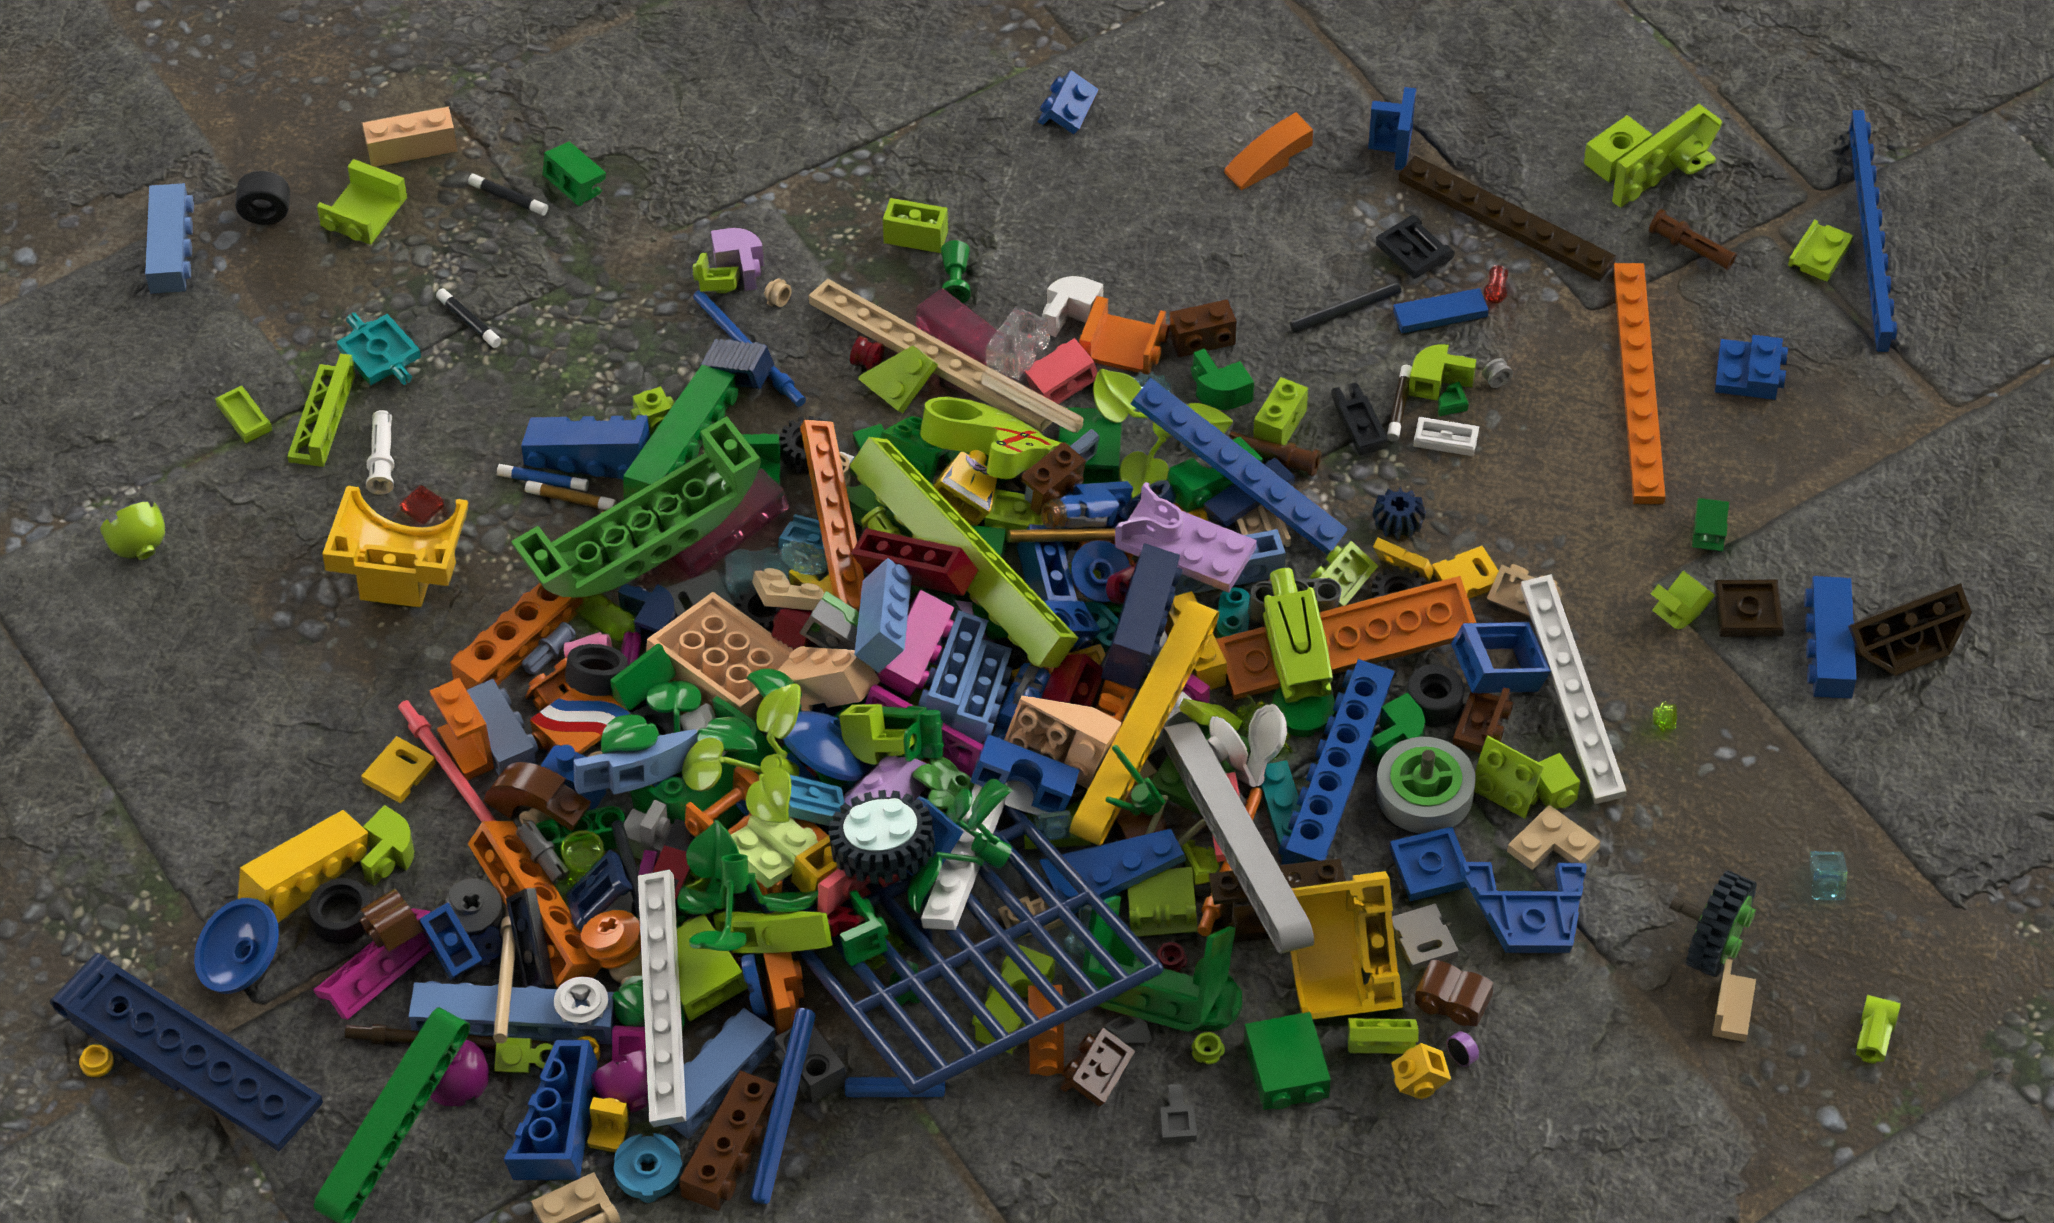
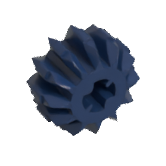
[1372,486,1426,540]

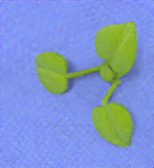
[1093,369,1233,499]
[682,683,801,823]

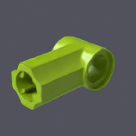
[1856,995,1901,1064]

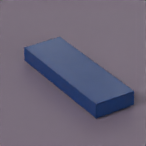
[1393,288,1489,333]

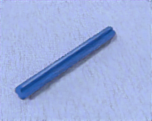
[750,1008,816,1204]

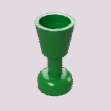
[940,240,971,305]

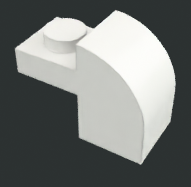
[1042,276,1103,337]

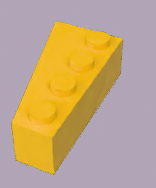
[238,810,369,923]

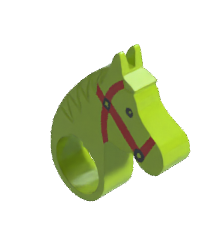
[920,397,1070,479]

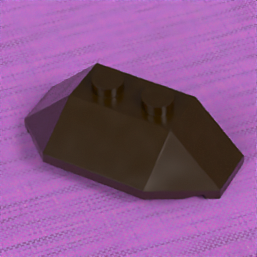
[1848,583,1972,676]

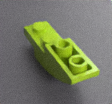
[713,911,832,953]

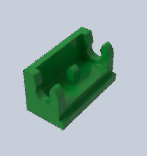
[542,141,606,206]

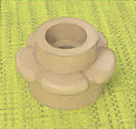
[764,278,791,307]

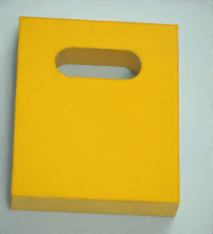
[1373,538,1434,581]
[1432,546,1499,599]
[361,736,436,804]

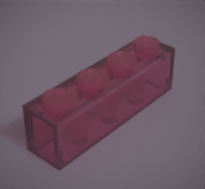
[916,288,1026,381]
[670,468,789,578]

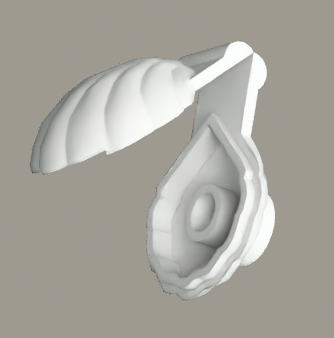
[1207,704,1287,787]

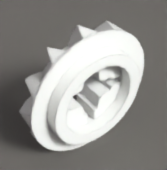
[554,977,608,1027]

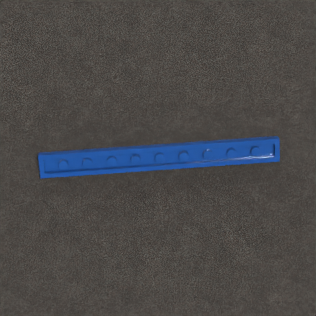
[1849,110,1897,352]

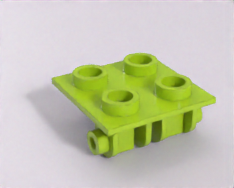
[1474,736,1544,819]
[1128,867,1198,937]

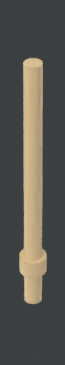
[493,906,515,1043]

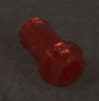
[1484,265,1509,304]

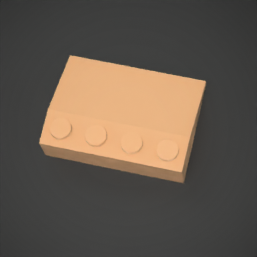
[646,592,793,721]

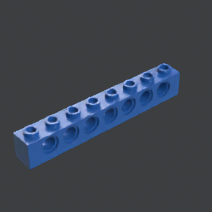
[1278,659,1395,865]

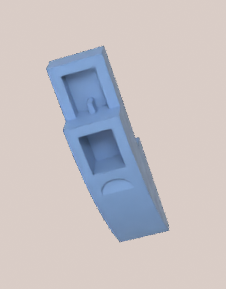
[573,729,698,795]

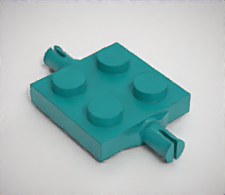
[336,313,421,386]

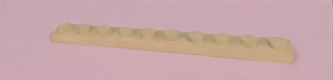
[808,279,1052,433]

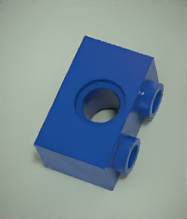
[418,902,482,980]

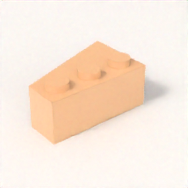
[778,646,880,711]

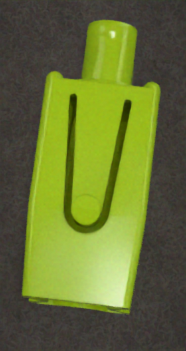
[1263,568,1333,703]

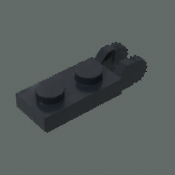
[1331,382,1389,456]

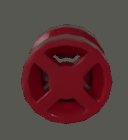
[850,336,885,370]

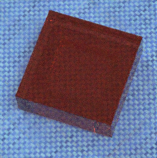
[400,485,445,525]

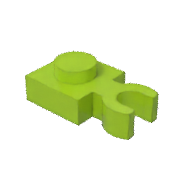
[495,1038,553,1073]

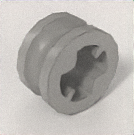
[1482,358,1513,388]

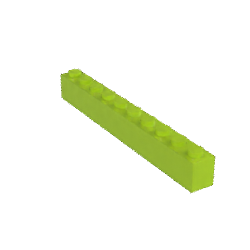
[849,437,1078,668]

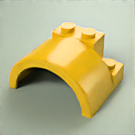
[323,486,468,607]
[1290,871,1403,1019]

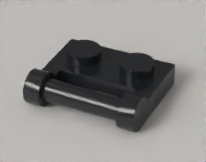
[1376,215,1455,279]

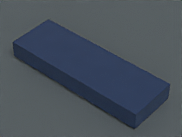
[1204,458,1295,528]

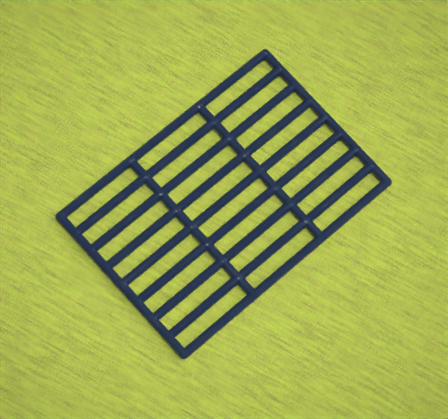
[746,792,1164,1095]

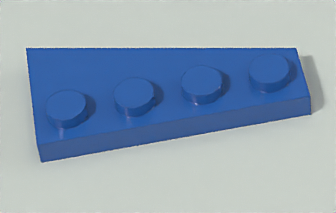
[1039,829,1186,914]

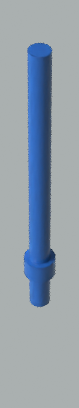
[693,290,806,407]

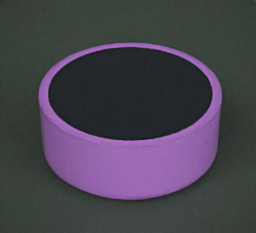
[1446,1031,1479,1067]

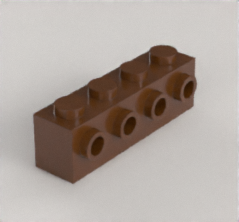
[679,1070,777,1211]

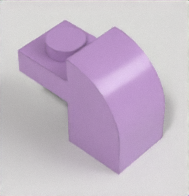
[711,228,764,291]

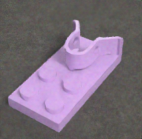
[1115,482,1257,593]

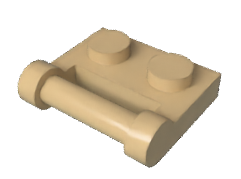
[531,1172,621,1223]

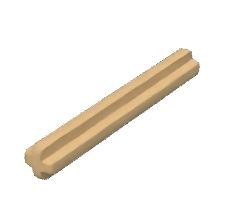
[981,368,1084,433]

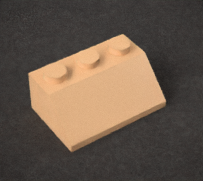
[361,106,457,167]

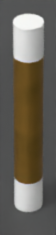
[525,480,617,510]

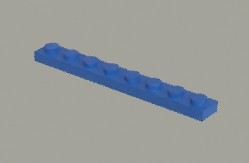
[1130,377,1348,555]

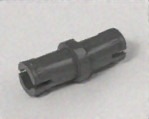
[516,820,570,884]

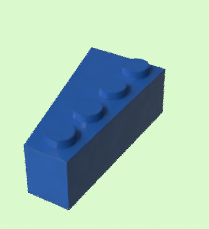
[521,415,650,480]
[504,1040,598,1180]

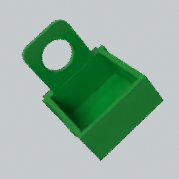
[882,706,944,762]

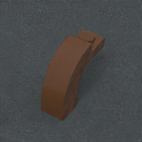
[483,762,591,831]

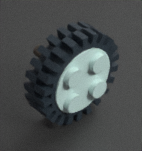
[829,790,935,884]

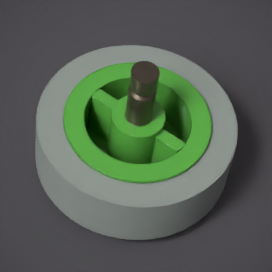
[1376,737,1475,833]

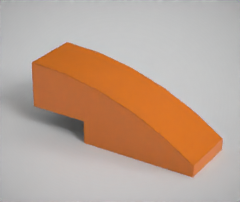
[1224,112,1313,190]

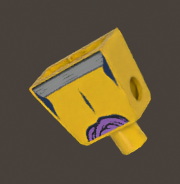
[933,450,997,526]

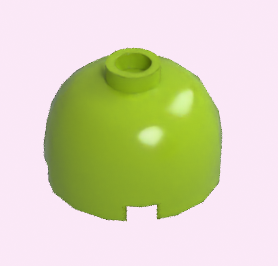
[100,502,165,560]

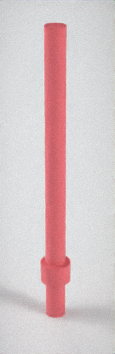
[398,700,497,822]

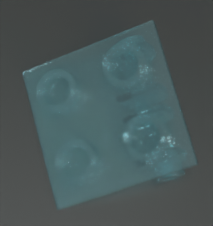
[725,547,790,597]

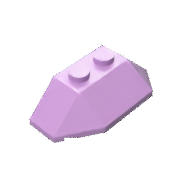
[843,756,928,807]

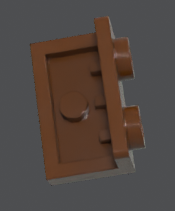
[1021,442,1086,516]
[1453,687,1513,753]

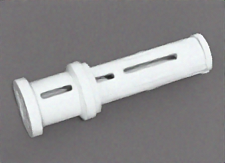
[366,410,394,495]

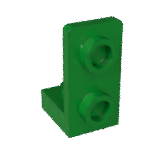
[840,889,889,966]

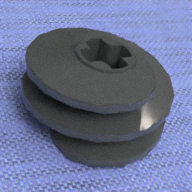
[445,878,503,941]

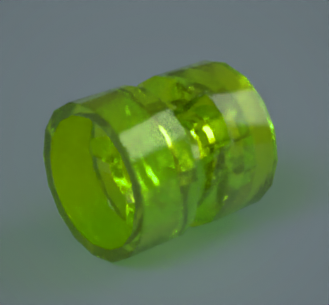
[561,830,605,887]

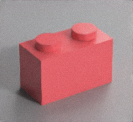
[1024,338,1098,404]

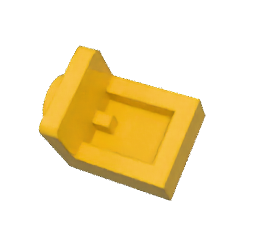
[587,1097,629,1153]

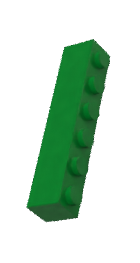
[623,364,738,499]

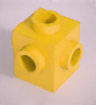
[1391,1043,1451,1100]

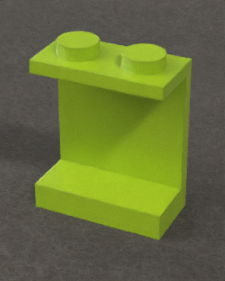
[317,159,407,245]

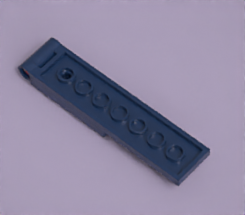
[50,953,323,1152]

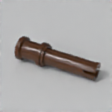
[1649,209,1737,270]
[1229,431,1321,477]

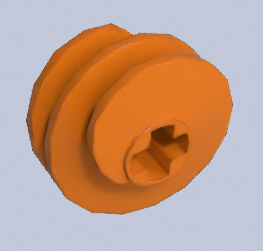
[581,910,641,969]

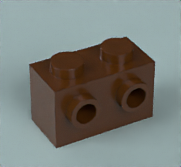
[1169,299,1237,357]

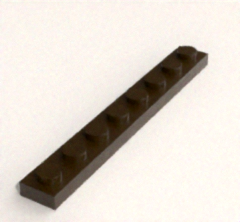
[1399,156,1616,282]

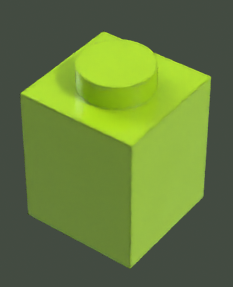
[1536,753,1580,809]

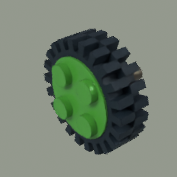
[1669,870,1757,977]

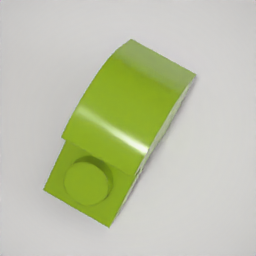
[1408,344,1477,401]
[1651,571,1715,629]
[839,704,914,765]
[361,805,414,886]

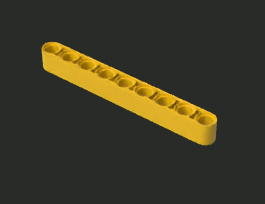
[1069,599,1219,846]

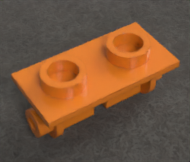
[525,657,572,710]

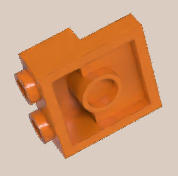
[763,952,804,1035]

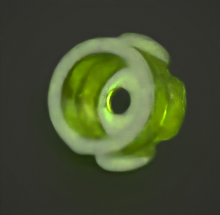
[1653,701,1677,732]

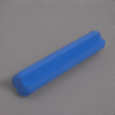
[845,1077,945,1097]

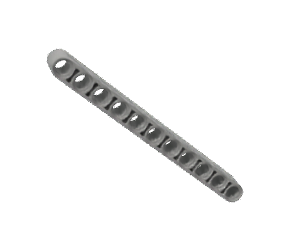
[1162,720,1314,954]

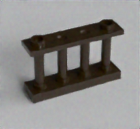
[1209,858,1346,942]

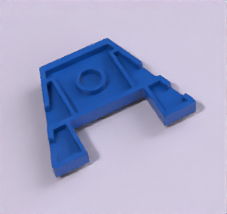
[1459,862,1587,953]

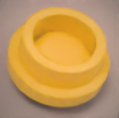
[79,1044,114,1077]

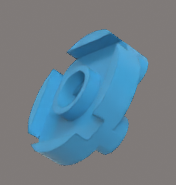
[613,1133,683,1203]

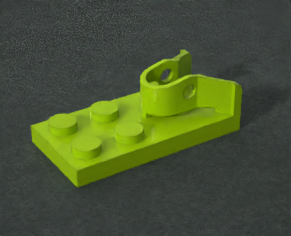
[1612,104,1722,208]

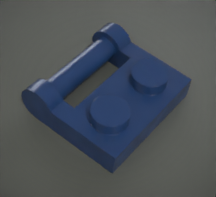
[566,850,632,932]

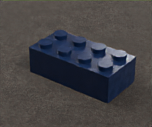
[1101,543,1182,690]

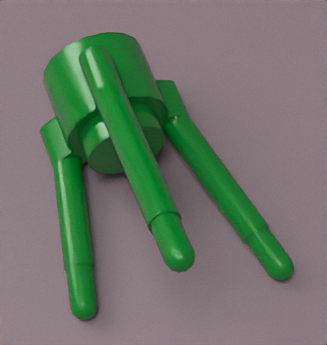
[1105,745,1166,816]

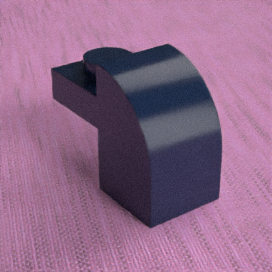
[618,584,676,644]

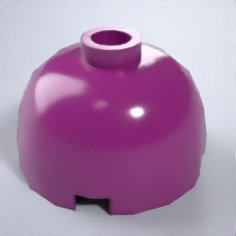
[430,1039,489,1106]
[591,1050,649,1113]

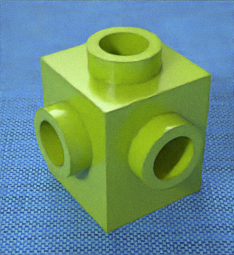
[630,386,674,437]

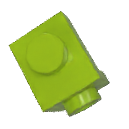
[693,253,740,293]

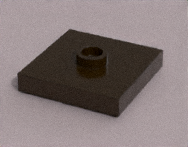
[1714,579,1784,637]

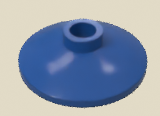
[1071,540,1130,603]

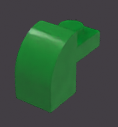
[1191,348,1254,410]
[1692,498,1730,551]
[1368,692,1425,766]

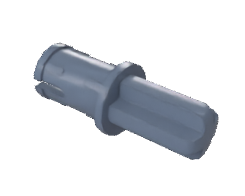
[522,622,576,675]

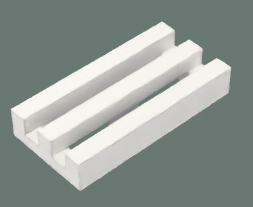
[1413,417,1479,456]

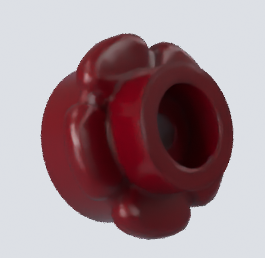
[1156,942,1187,972]

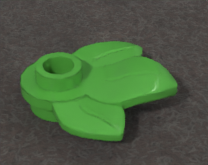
[912,757,975,809]

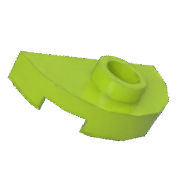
[1181,840,1220,885]

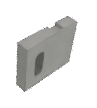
[1392,903,1459,971]

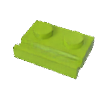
[1788,219,1854,282]

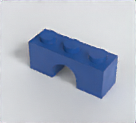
[970,734,1080,818]

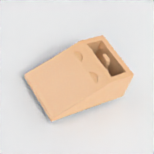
[1004,696,1122,789]

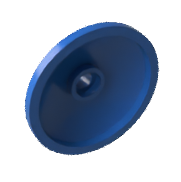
[783,711,871,781]
[194,898,279,994]

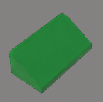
[610,643,676,711]

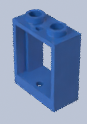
[1451,622,1551,693]

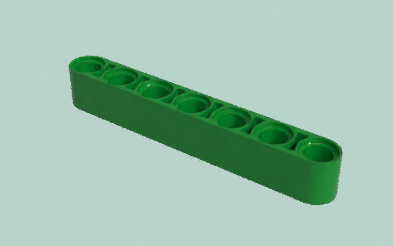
[314,1007,470,1223]

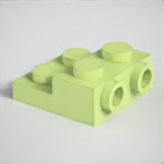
[731,815,818,888]

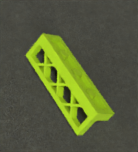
[287,353,356,467]

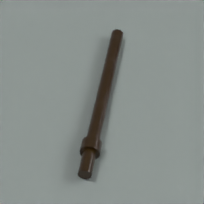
[345,1024,548,1054]

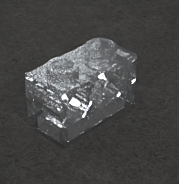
[986,306,1050,380]

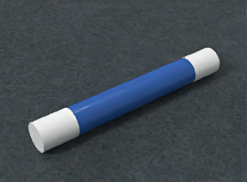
[497,464,589,492]

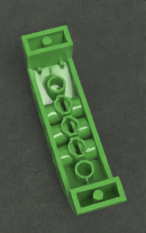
[511,416,761,598]

